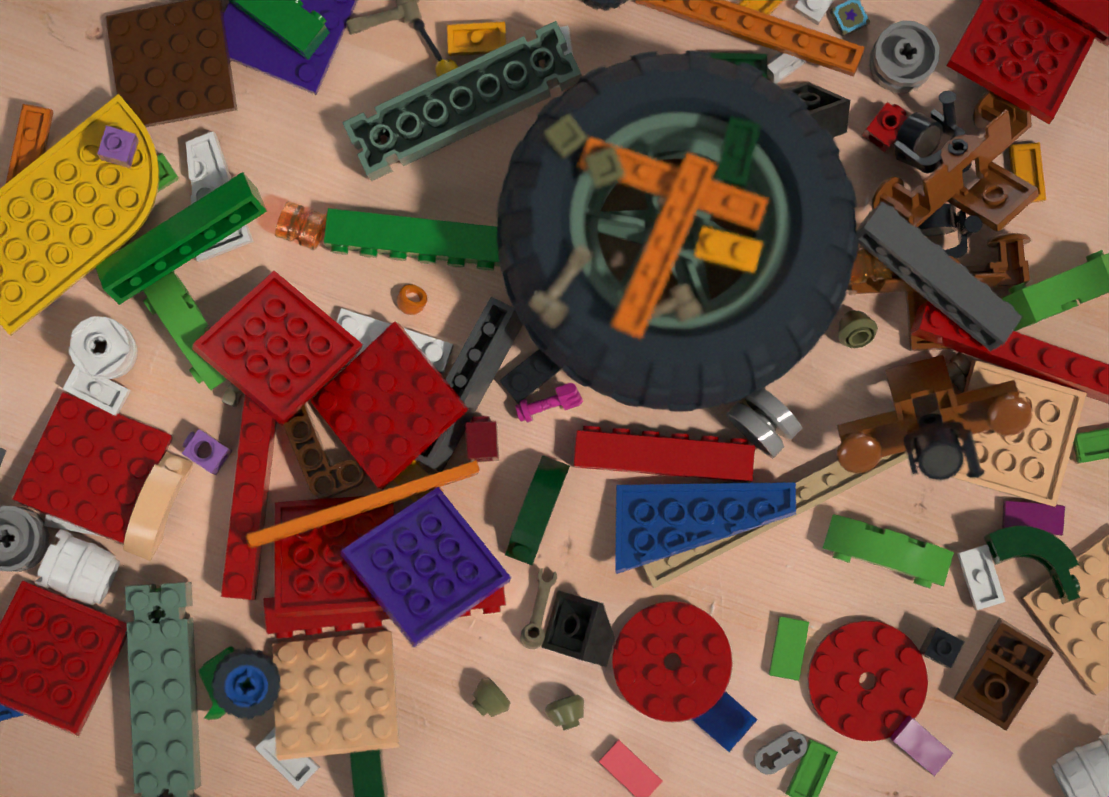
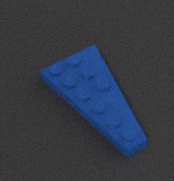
[615,482,796,574]

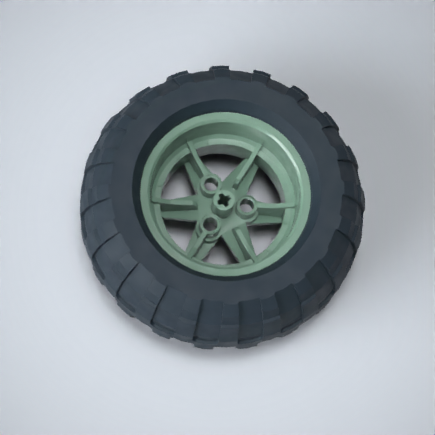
[497,50,858,412]

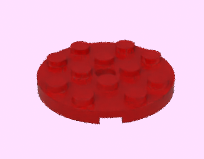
[612,601,733,723]
[807,621,928,741]

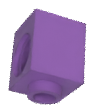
[97,126,139,169]
[182,429,232,475]

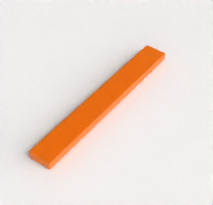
[635,0,865,77]
[246,460,480,549]

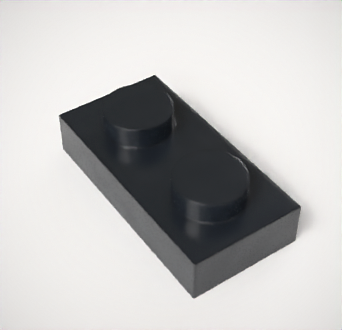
[500,349,562,404]

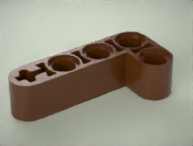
[283,403,366,499]

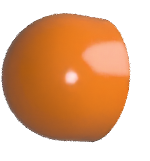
[397,284,428,315]

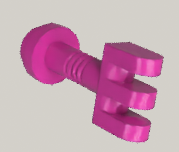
[515,383,583,423]

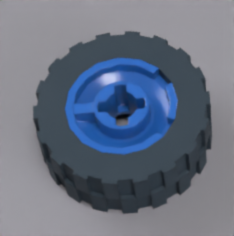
[212,648,280,719]

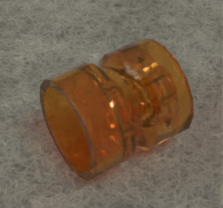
[275,201,327,251]
[848,244,892,285]

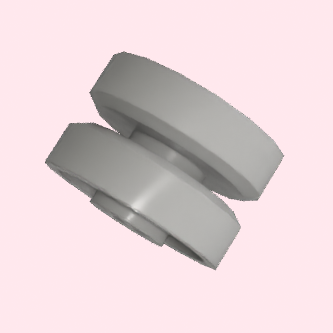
[869,21,940,93]
[726,388,802,459]
[0,506,50,572]

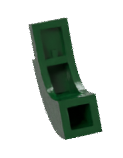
[505,455,570,566]
[984,526,1081,605]
[350,749,388,797]

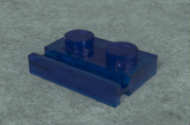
[692,691,758,753]

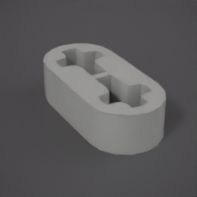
[754,731,807,775]

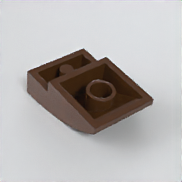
[954,618,1054,731]

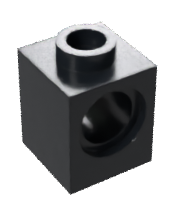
[919,627,965,668]

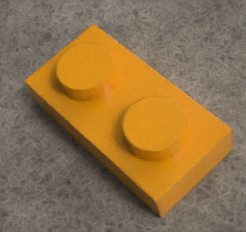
[447,22,506,56]
[694,226,763,274]

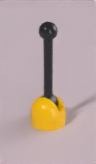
[413,19,458,77]

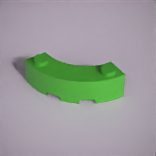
[1001,250,1109,331]
[143,271,227,390]
[823,514,954,589]

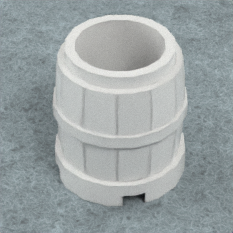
[69,316,138,379]
[35,529,120,605]
[1051,733,1109,797]

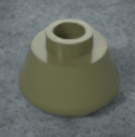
[838,310,878,348]
[472,678,510,717]
[545,694,584,731]

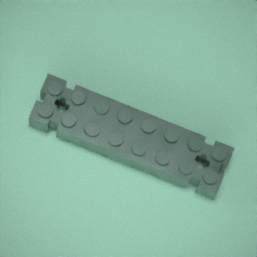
[342,21,582,181]
[125,582,201,797]

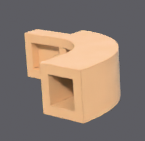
[123,452,193,561]

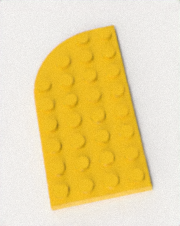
[0,94,159,336]

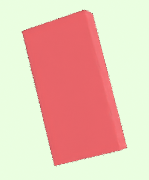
[598,739,663,797]

